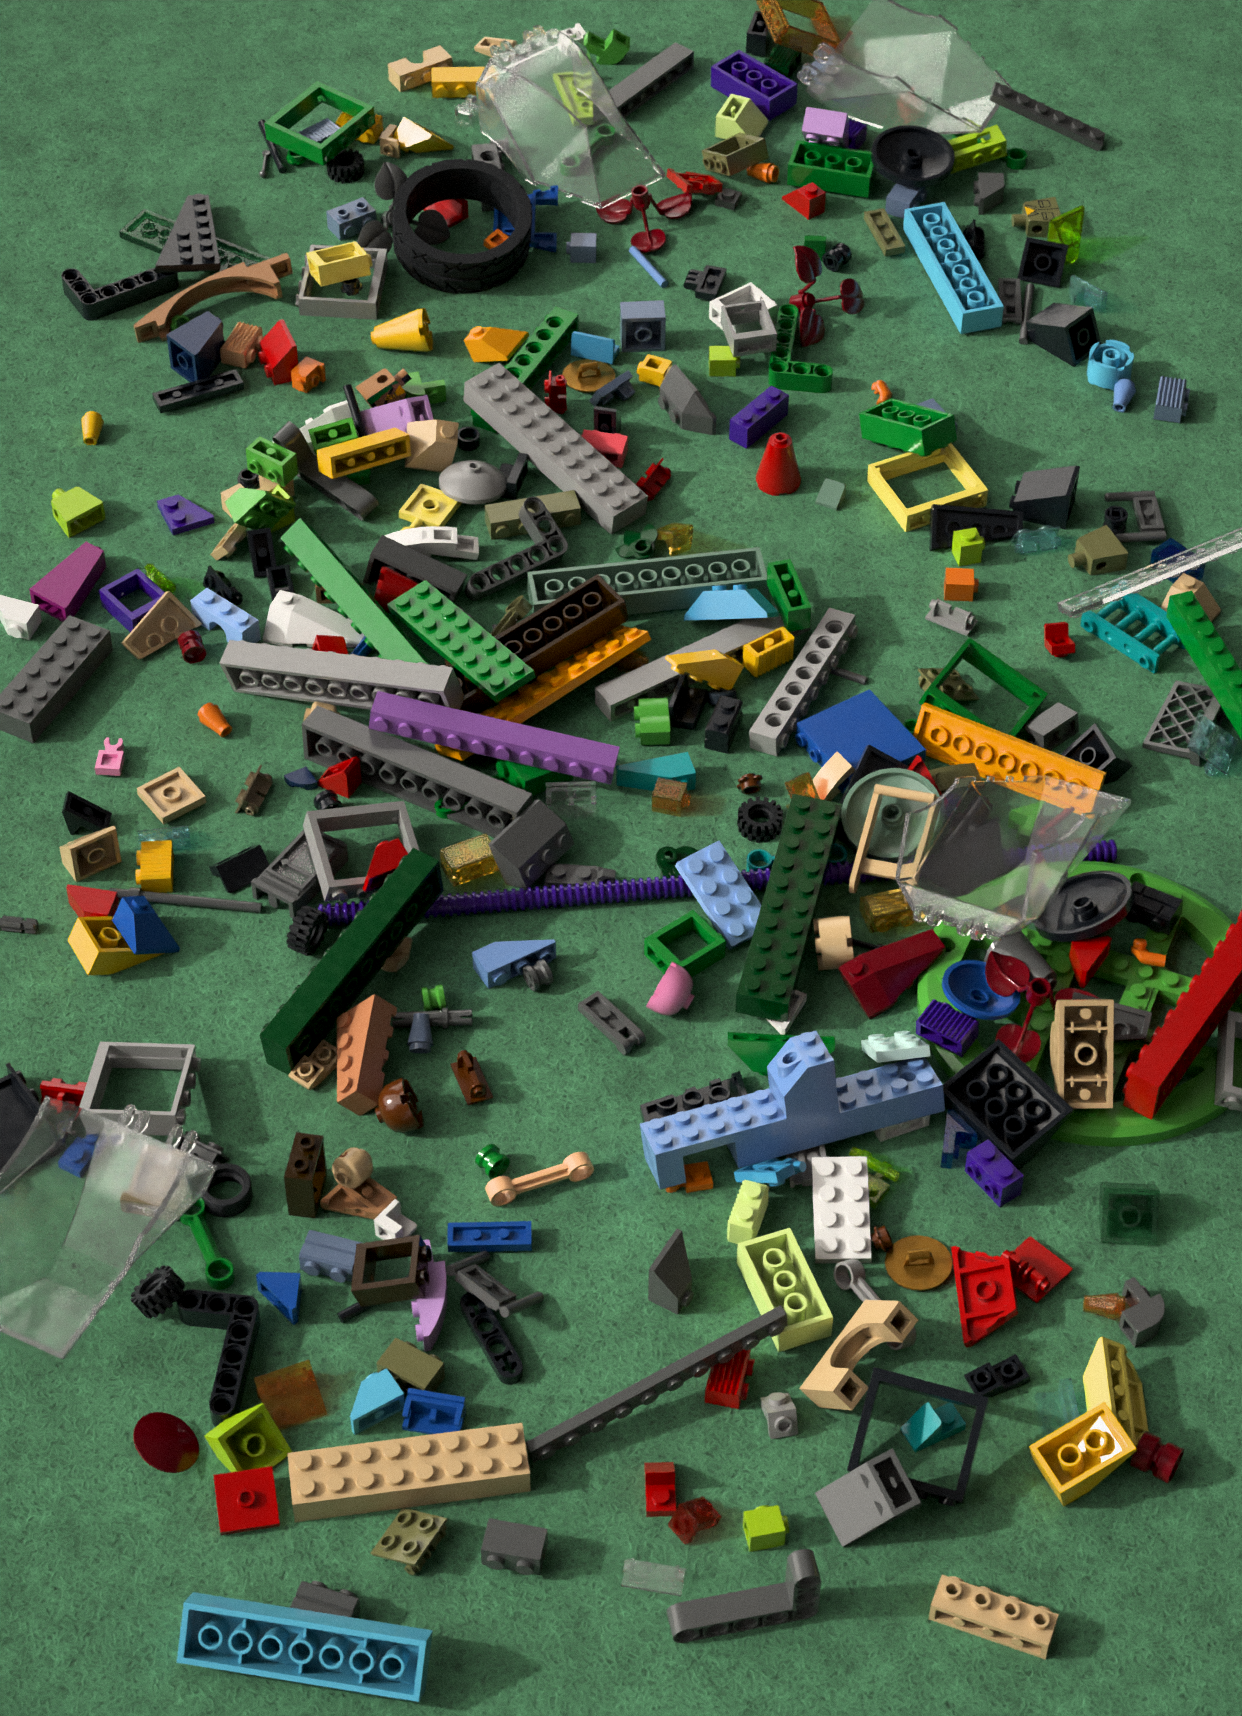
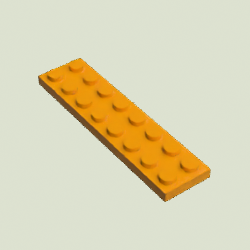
[913,702,1106,820]

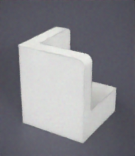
[374,1199,417,1240]

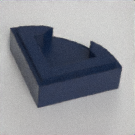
[284,766,318,790]

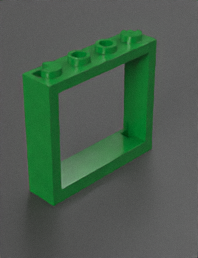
[264,81,376,166]
[919,637,1048,737]

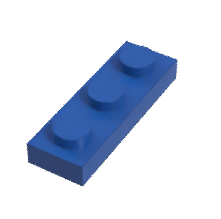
[447,1221,532,1252]

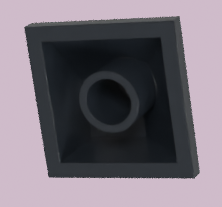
[1017,237,1069,288]
[1060,723,1132,785]

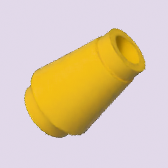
[81,411,104,445]

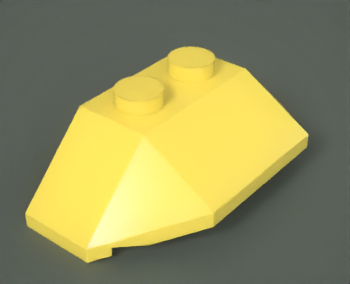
[1083,1337,1149,1447]

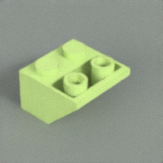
[715,94,768,139]

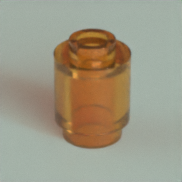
[612,650,649,672]

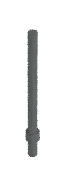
[109,887,262,913]

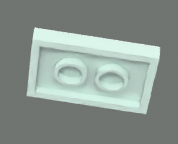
[861,1031,930,1063]

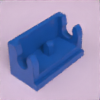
[402,1388,466,1435]

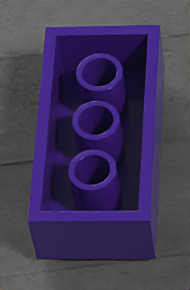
[711,50,798,121]

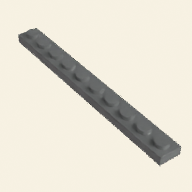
[525,1305,787,1463]

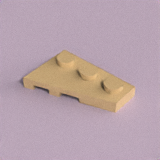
[121,591,202,660]

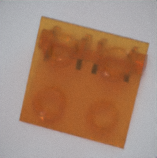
[254,1359,327,1431]

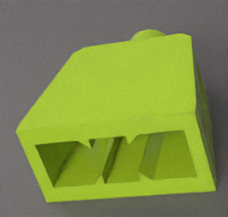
[51,487,106,538]

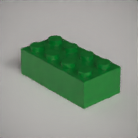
[787,140,877,198]
[859,398,957,457]

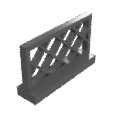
[1143,680,1226,766]

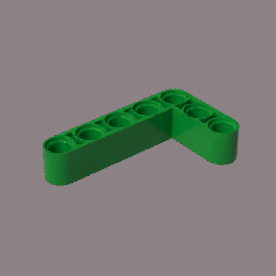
[768,304,833,393]

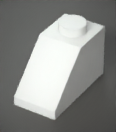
[0,595,42,640]

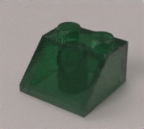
[1099,1182,1160,1245]

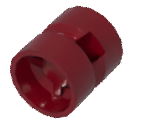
[1130,1431,1184,1484]

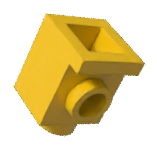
[637,354,672,389]

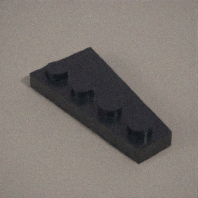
[929,504,1023,551]
[640,1071,747,1123]

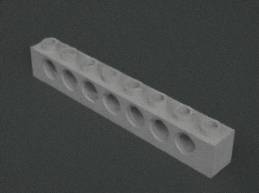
[749,608,858,756]

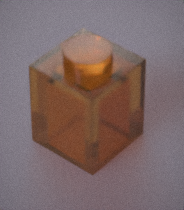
[652,777,691,817]

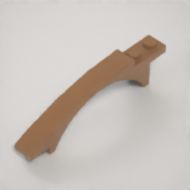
[134,253,293,343]

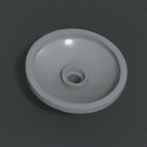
[439,460,507,504]

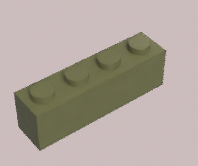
[485,490,581,540]

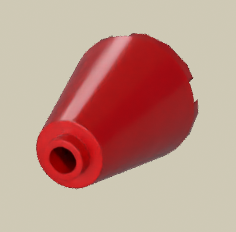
[756,432,801,496]
[374,566,419,613]

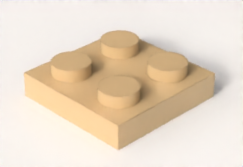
[137,767,206,825]

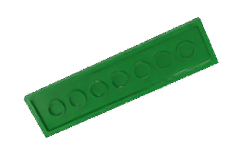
[387,580,536,703]

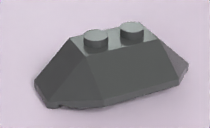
[658,364,716,435]

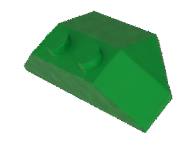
[728,1032,835,1076]

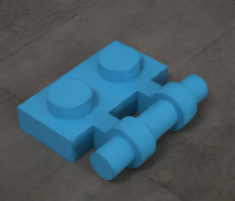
[734,1158,806,1186]

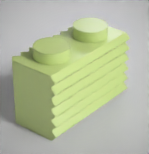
[727,1180,769,1244]

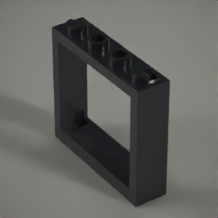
[847,1367,989,1507]

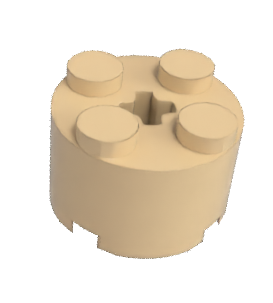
[813,916,854,971]

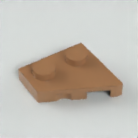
[320,1177,397,1219]

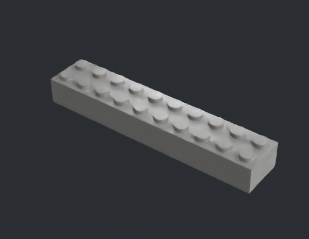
[464,363,648,535]
[220,640,465,710]

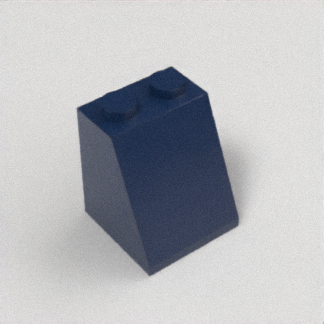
[166,311,225,382]

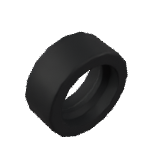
[199,1163,253,1218]

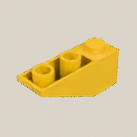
[665,649,744,691]

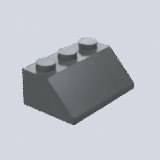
[488,799,574,889]

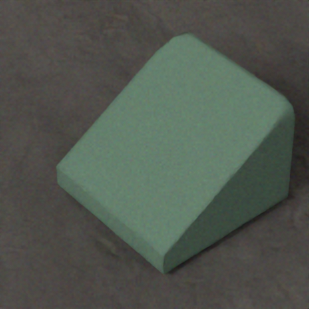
[815,478,846,510]

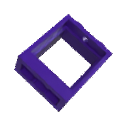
[99,568,165,632]

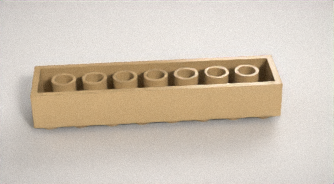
[287,1423,531,1522]

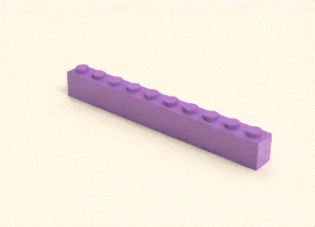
[369,691,620,785]

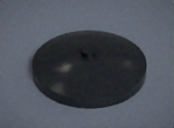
[871,125,955,187]
[1032,871,1135,942]

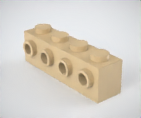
[929,1575,1059,1659]

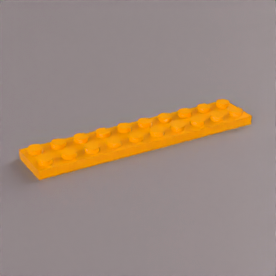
[434,625,651,761]

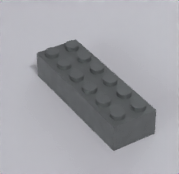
[0,615,113,743]

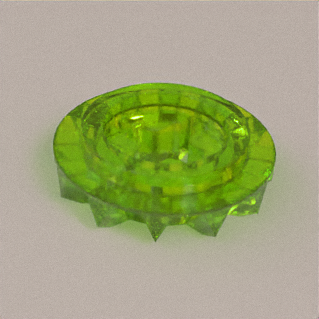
[144,564,176,593]

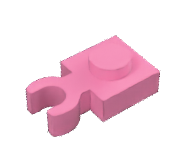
[95,738,125,776]

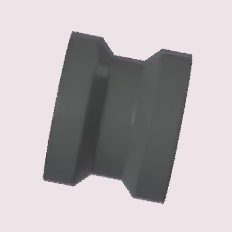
[523,959,553,991]

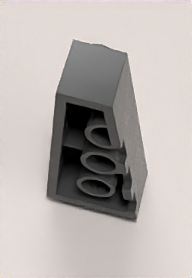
[363,535,467,603]

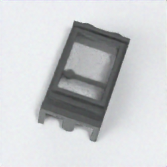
[251,829,348,918]

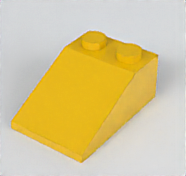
[68,916,164,975]
[1029,1402,1137,1506]

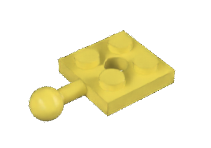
[399,484,461,531]

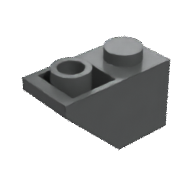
[973,173,1004,215]

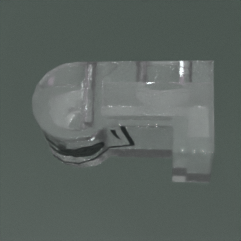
[455,94,486,129]

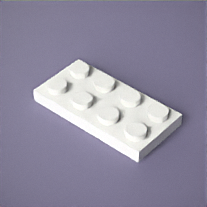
[812,1156,872,1263]

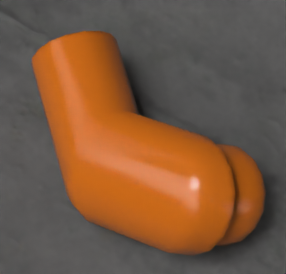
[871,380,892,405]
[1131,938,1166,968]

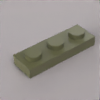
[864,208,906,257]

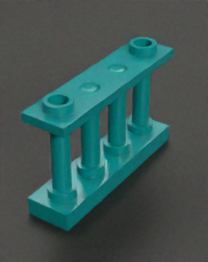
[1080,582,1186,674]

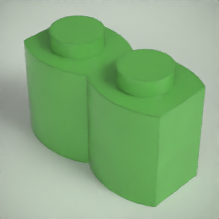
[634,698,670,745]

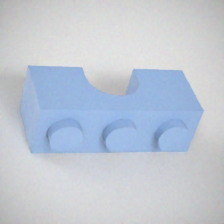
[190,588,261,643]

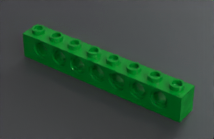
[471,306,579,433]

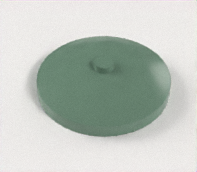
[841,768,943,862]

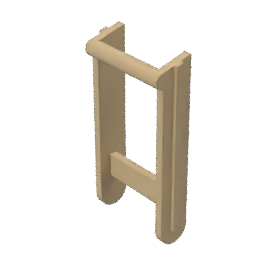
[849,784,940,903]

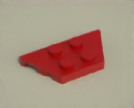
[666,168,723,195]
[951,1246,1019,1348]

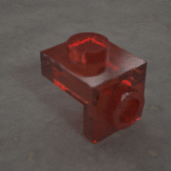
[668,1496,722,1545]

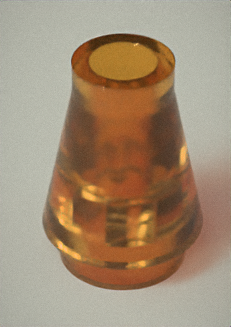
[1083,1293,1126,1321]

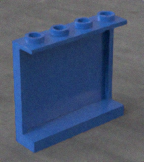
[795,689,926,794]

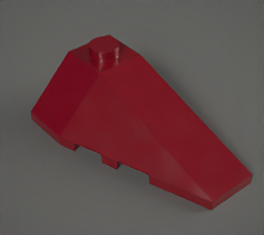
[838,929,946,1020]

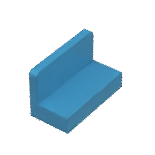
[571,331,620,364]

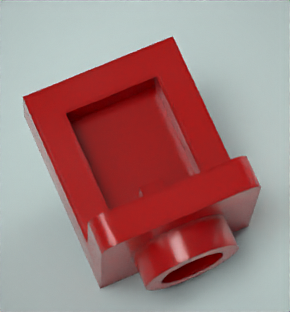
[1044,622,1075,657]

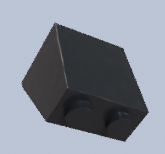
[1026,303,1101,367]
[1009,465,1080,530]

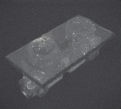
[622,1558,686,1596]

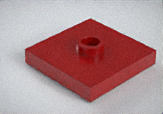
[213,1466,280,1535]

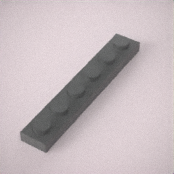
[989,82,1105,151]

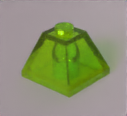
[1047,205,1085,266]

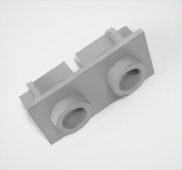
[925,599,978,636]

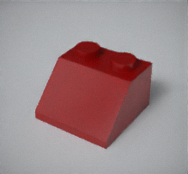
[258,319,298,386]

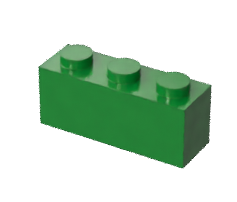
[767,559,811,632]

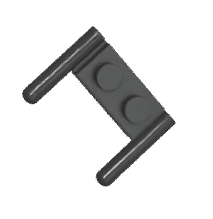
[1104,490,1166,543]
[446,1251,544,1317]

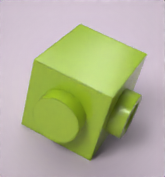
[709,346,740,377]
[952,527,985,567]
[743,1505,790,1552]

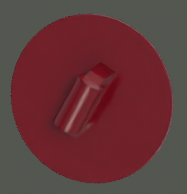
[133,1412,199,1473]

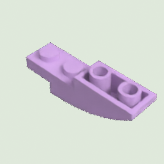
[411,1239,447,1351]

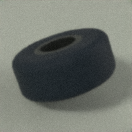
[708,688,737,705]

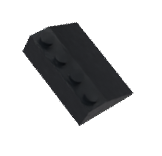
[943,1039,1074,1170]

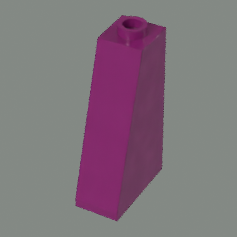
[29,541,106,622]

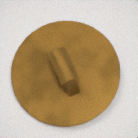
[562,359,615,392]
[885,1235,952,1291]

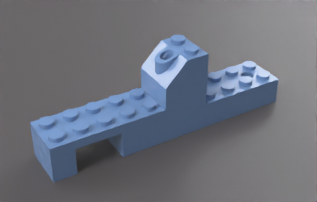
[640,1031,945,1190]

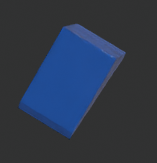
[256,1272,302,1325]

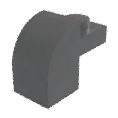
[1119,1277,1165,1348]

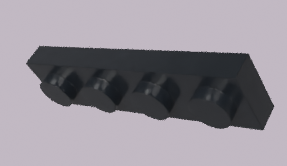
[152,369,244,413]

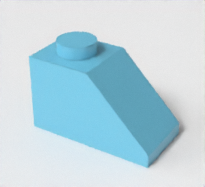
[350,1368,405,1435]

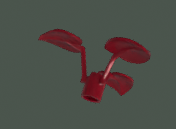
[595,185,692,252]
[789,245,864,347]
[985,951,1100,1064]

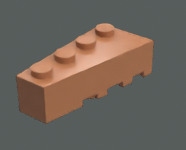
[337,994,397,1116]

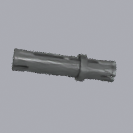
[392,1008,473,1029]

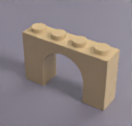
[799,1300,918,1410]

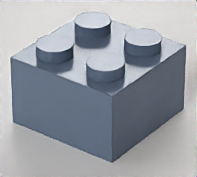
[620,300,666,352]

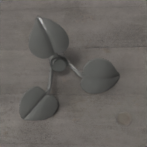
[357,162,450,253]

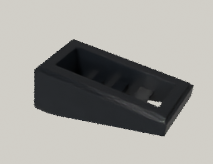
[266,564,295,601]

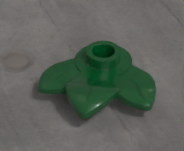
[615,523,658,560]
[656,846,698,879]

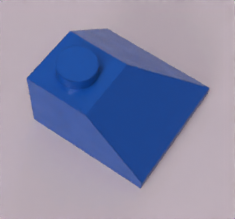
[112,896,180,955]

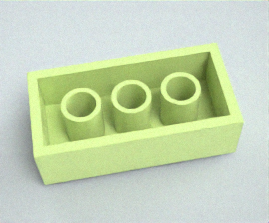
[737,1228,833,1352]

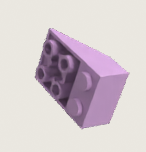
[802,107,849,148]
[360,395,434,435]

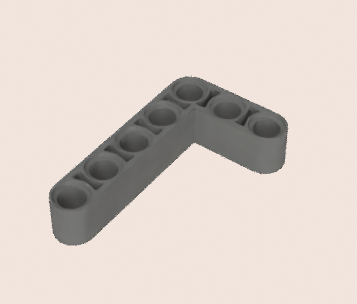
[272,421,379,521]
[465,496,568,601]
[666,1549,821,1643]

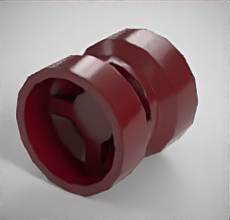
[178,630,207,664]

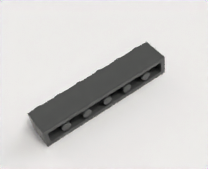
[598,42,694,123]

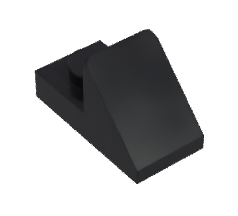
[62,791,112,835]

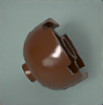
[375,1077,424,1133]

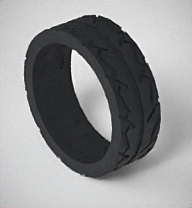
[393,159,532,294]

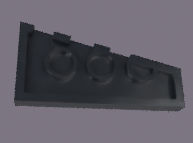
[837,745,909,844]

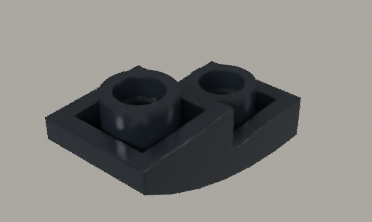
[964,1354,1031,1398]

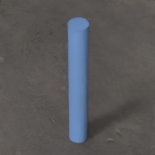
[629,246,668,288]

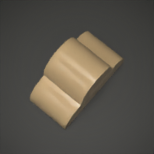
[1050,999,1114,1109]

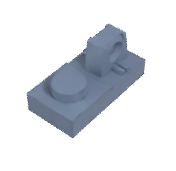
[589,370,635,407]

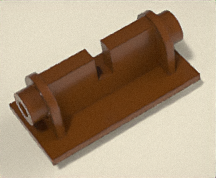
[450,1050,493,1106]

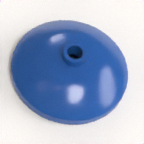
[942,960,1020,1020]

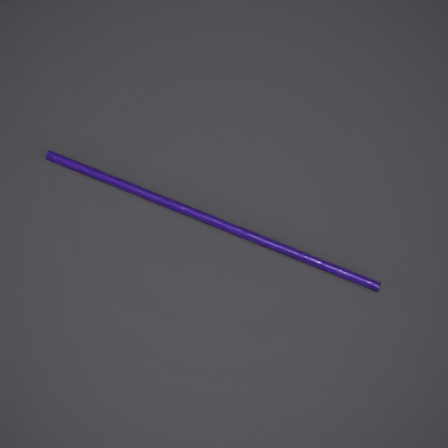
[318,839,1117,926]

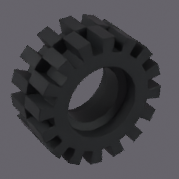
[327,148,364,184]
[737,797,783,843]
[286,905,328,956]
[131,1265,185,1319]

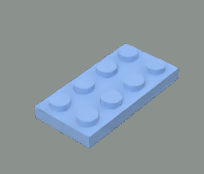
[675,841,761,950]

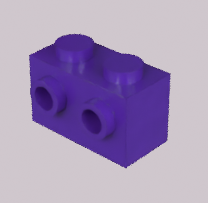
[965,1139,1024,1207]

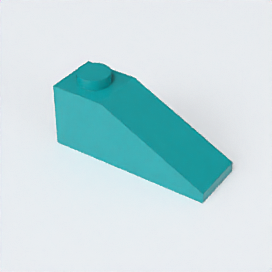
[616,752,696,794]

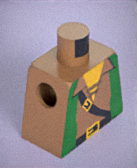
[355,369,412,408]

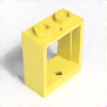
[306,241,372,287]

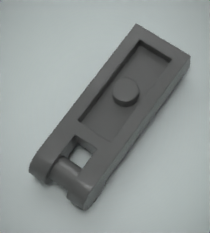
[998,278,1022,325]
[578,991,646,1055]

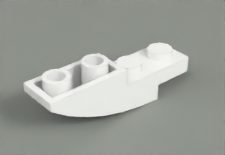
[385,526,479,560]

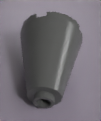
[984,928,1057,991]

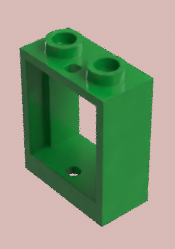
[644,910,726,977]

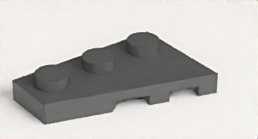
[1071,992,1152,1041]

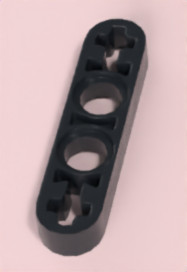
[460,1292,523,1385]

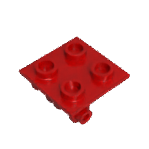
[1001,1236,1073,1304]

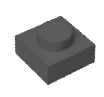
[715,187,742,210]

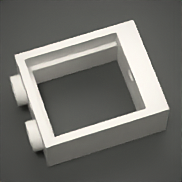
[709,282,778,334]

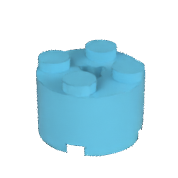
[1087,340,1134,391]

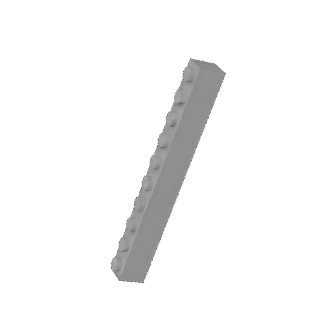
[595,606,812,722]

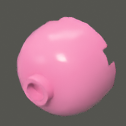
[646,961,695,1016]

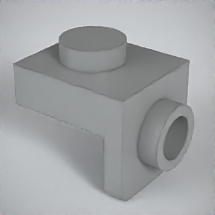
[760,1392,798,1439]

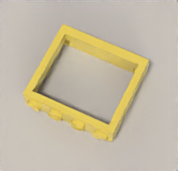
[867,443,988,532]

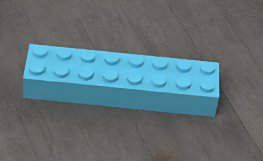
[903,202,1004,334]
[177,1592,433,1702]

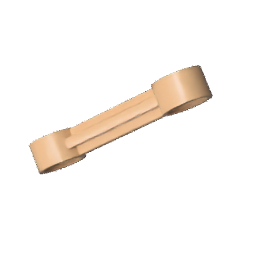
[485,1152,594,1206]

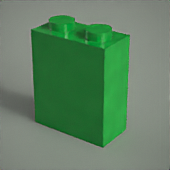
[496,759,573,796]

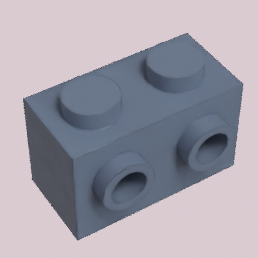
[326,197,376,241]

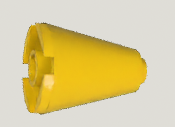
[371,308,433,352]

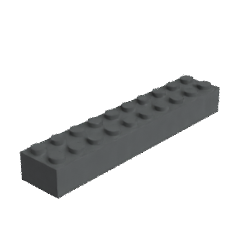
[302,706,532,838]

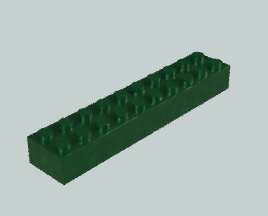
[735,794,842,1022]
[260,848,444,1075]

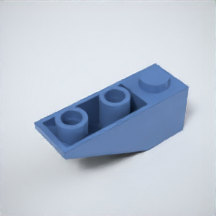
[472,939,556,989]

